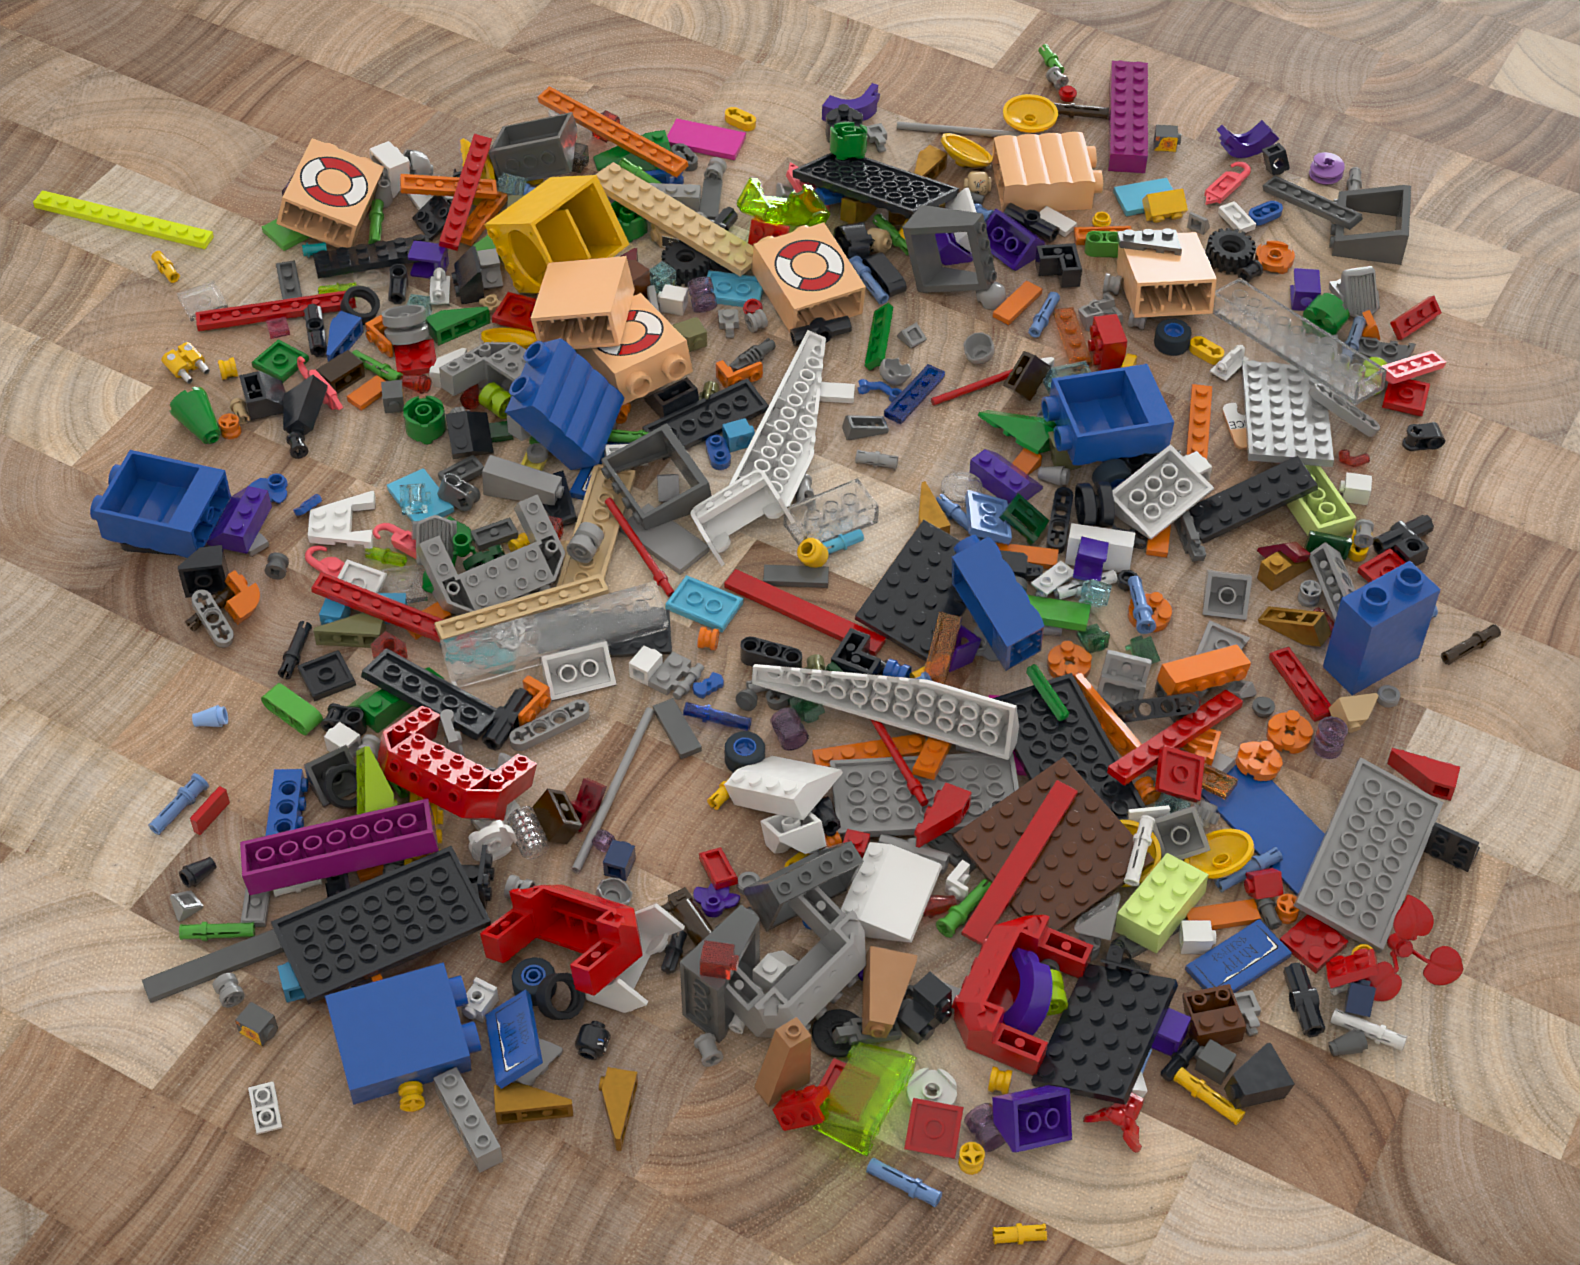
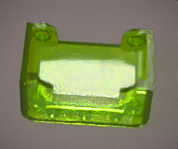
[737,177,831,227]
[813,1042,917,1157]

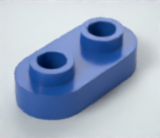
[1248,201,1283,226]
[706,435,731,470]

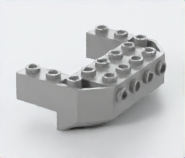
[439,342,531,441]
[416,494,565,616]
[724,886,866,1038]

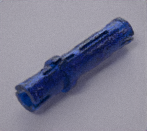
[683,702,752,731]

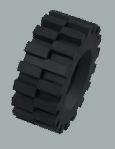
[1205,228,1256,274]
[661,240,710,287]

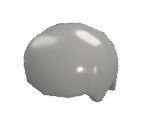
[976,281,1006,309]
[963,332,995,364]
[879,358,912,386]
[596,877,632,906]

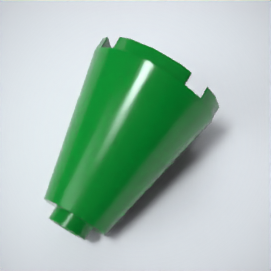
[169,387,221,444]

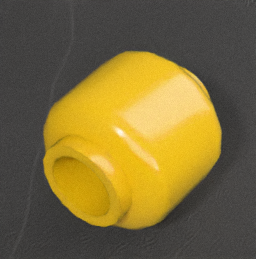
[797,538,829,568]

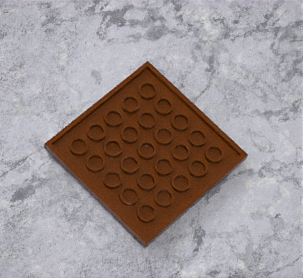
[953,757,1154,932]

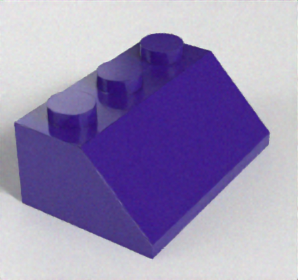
[986,209,1046,271]
[935,233,973,266]
[969,449,1043,505]
[207,486,272,554]
[992,1085,1072,1153]

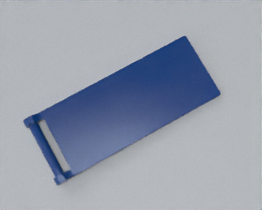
[1201,765,1325,896]

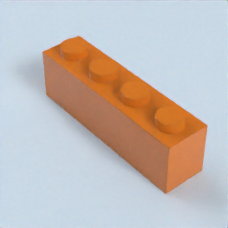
[1157,644,1251,695]

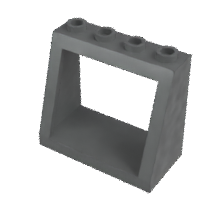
[488,112,578,187]
[1329,185,1411,265]
[902,205,997,293]
[601,423,712,530]
[743,841,864,932]
[680,905,760,1043]

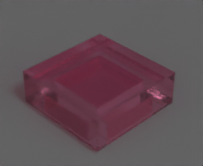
[266,317,290,339]

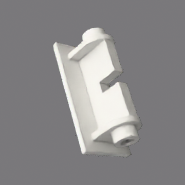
[429,267,450,305]
[1210,345,1249,381]
[1031,561,1074,598]

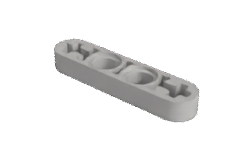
[1309,382,1380,437]
[509,699,590,751]

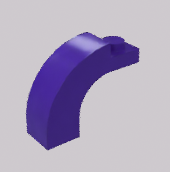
[822,83,880,121]
[1217,120,1279,158]
[1003,948,1053,1036]

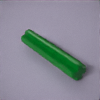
[1026,664,1069,721]

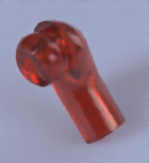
[1338,449,1370,467]

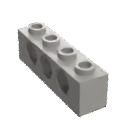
[1309,543,1355,620]
[433,1067,503,1173]

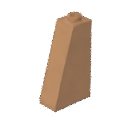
[862,946,917,1038]
[754,1017,811,1107]

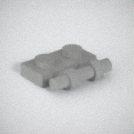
[648,651,704,699]

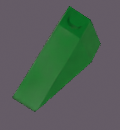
[593,130,671,171]
[978,410,1056,454]
[348,667,444,733]

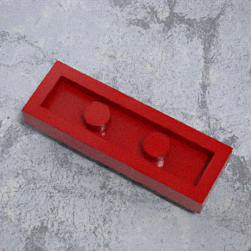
[1390,295,1442,340]

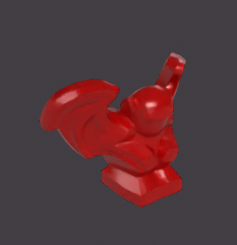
[1083,1092,1144,1153]

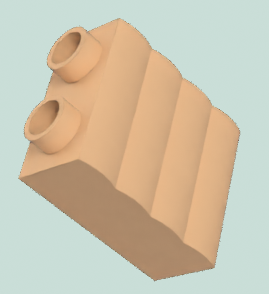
[992,132,1103,212]

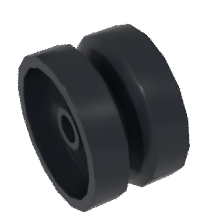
[1075,481,1115,527]

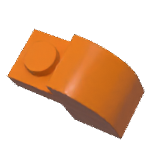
[224,570,260,625]

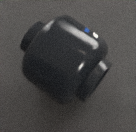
[575,1021,611,1060]

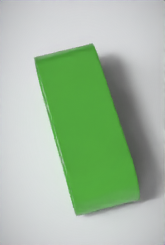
[1084,231,1119,258]
[261,683,323,735]

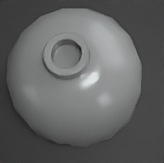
[403,149,433,176]

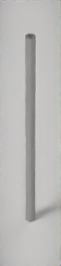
[897,122,1041,137]
[571,707,654,873]

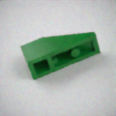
[425,306,491,346]

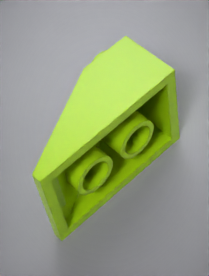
[356,746,397,815]

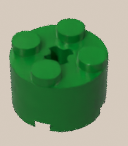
[829,122,868,160]
[611,201,648,243]
[1302,293,1350,338]
[403,395,447,445]

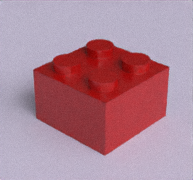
[1088,314,1128,371]

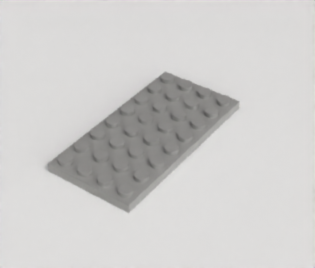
[1241,360,1334,467]
[830,752,1019,839]
[1293,757,1444,953]

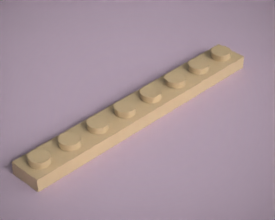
[435,574,609,645]

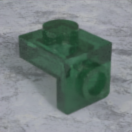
[1076,623,1110,653]
[1125,635,1161,664]
[788,696,825,723]

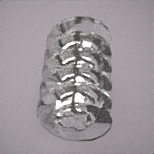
[507,806,549,859]

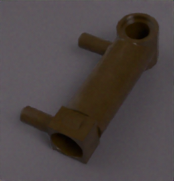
[661,887,713,960]

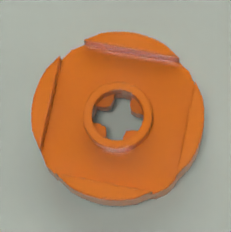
[1255,241,1295,274]
[1127,592,1172,632]
[1047,641,1092,678]
[1266,710,1313,754]
[1235,741,1283,781]

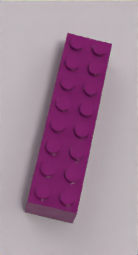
[1108,60,1148,173]
[240,799,439,895]

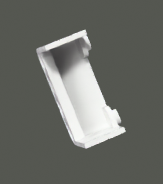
[690,469,795,567]
[585,903,685,1013]

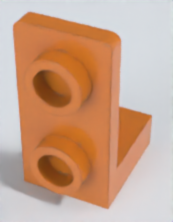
[365,315,394,358]
[716,360,763,388]
[518,675,551,727]

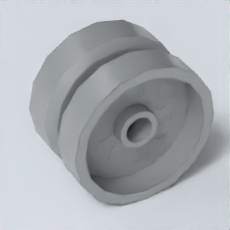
[381,305,429,345]

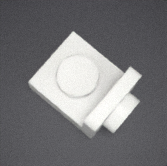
[945,860,971,902]

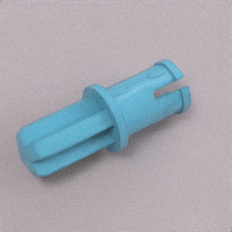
[823,529,864,554]

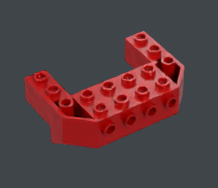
[377,706,537,821]
[480,885,643,996]
[952,915,1094,1076]

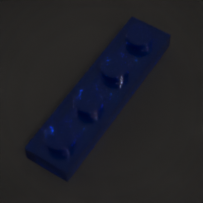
[884,364,945,424]

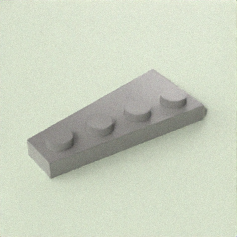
[1193,620,1250,698]

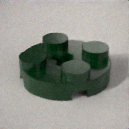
[462,544,505,571]

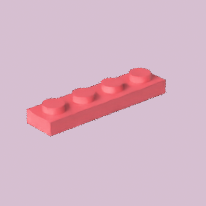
[1379,350,1446,384]

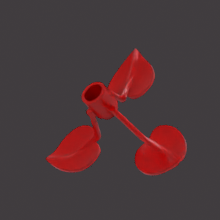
[1364,895,1464,1001]

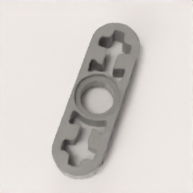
[192,590,233,648]

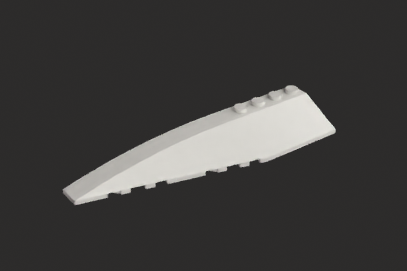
[729,330,826,509]
[752,664,1019,760]

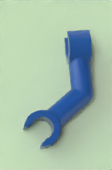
[857,379,903,403]

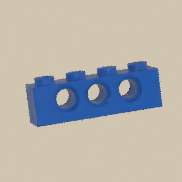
[266,769,309,836]

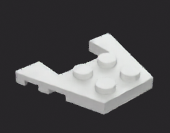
[308,491,376,549]

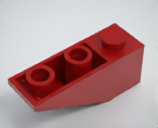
[1387,748,1460,801]
[914,782,972,848]

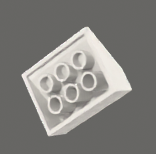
[1112,444,1214,540]
[724,756,843,820]
[841,842,942,943]

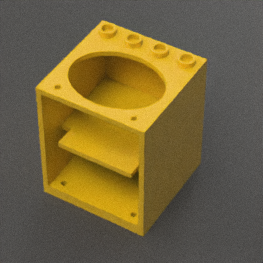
[484,175,630,293]

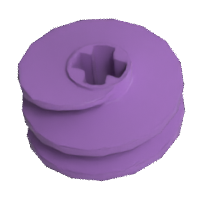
[1309,152,1345,184]

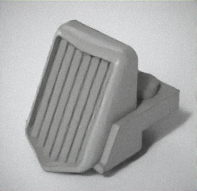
[1329,266,1380,317]
[411,515,457,565]
[1097,650,1152,713]

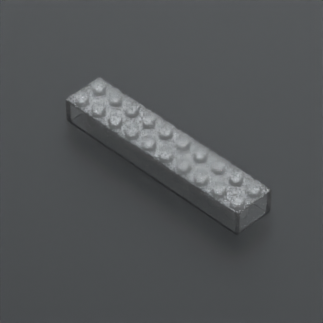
[1212,278,1387,406]
[440,581,668,688]

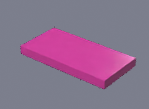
[667,118,746,160]

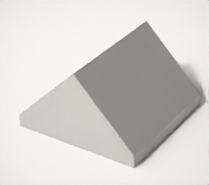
[1153,805,1211,860]
[1074,892,1121,940]

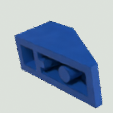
[327,311,364,362]

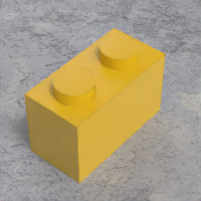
[1142,188,1188,223]

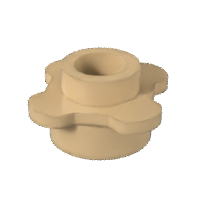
[479,294,502,313]

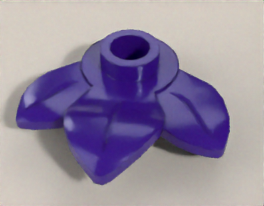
[693,883,740,918]

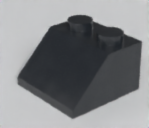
[451,246,484,305]
[446,411,494,459]
[178,545,229,598]

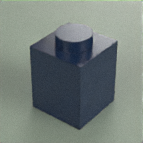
[603,840,636,881]
[1344,979,1376,1017]

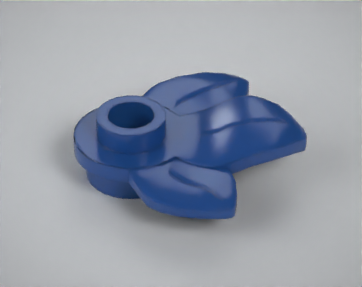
[249,473,288,504]

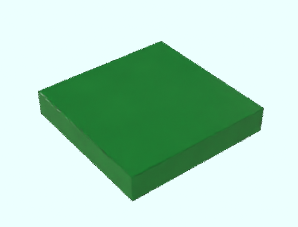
[251,339,309,383]

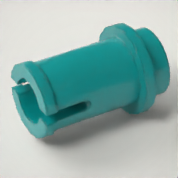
[302,242,327,258]

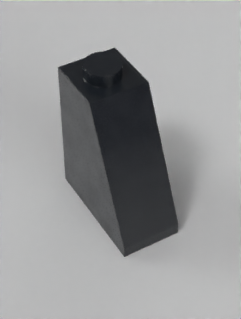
[283,375,328,440]
[1224,1043,1295,1109]

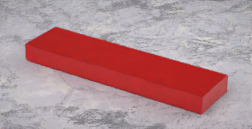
[1269,646,1331,722]

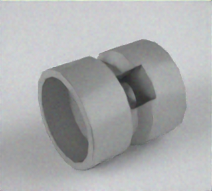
[567,522,604,563]

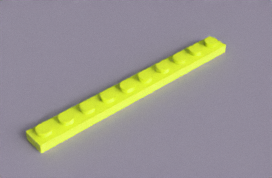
[33,190,214,249]

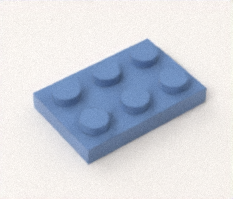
[965,490,1012,545]

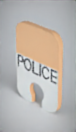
[1222,403,1247,450]

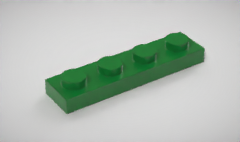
[864,302,894,370]

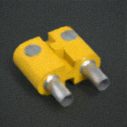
[161,342,210,384]

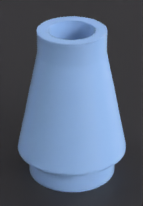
[192,705,228,727]

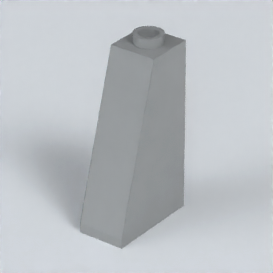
[482,455,564,505]

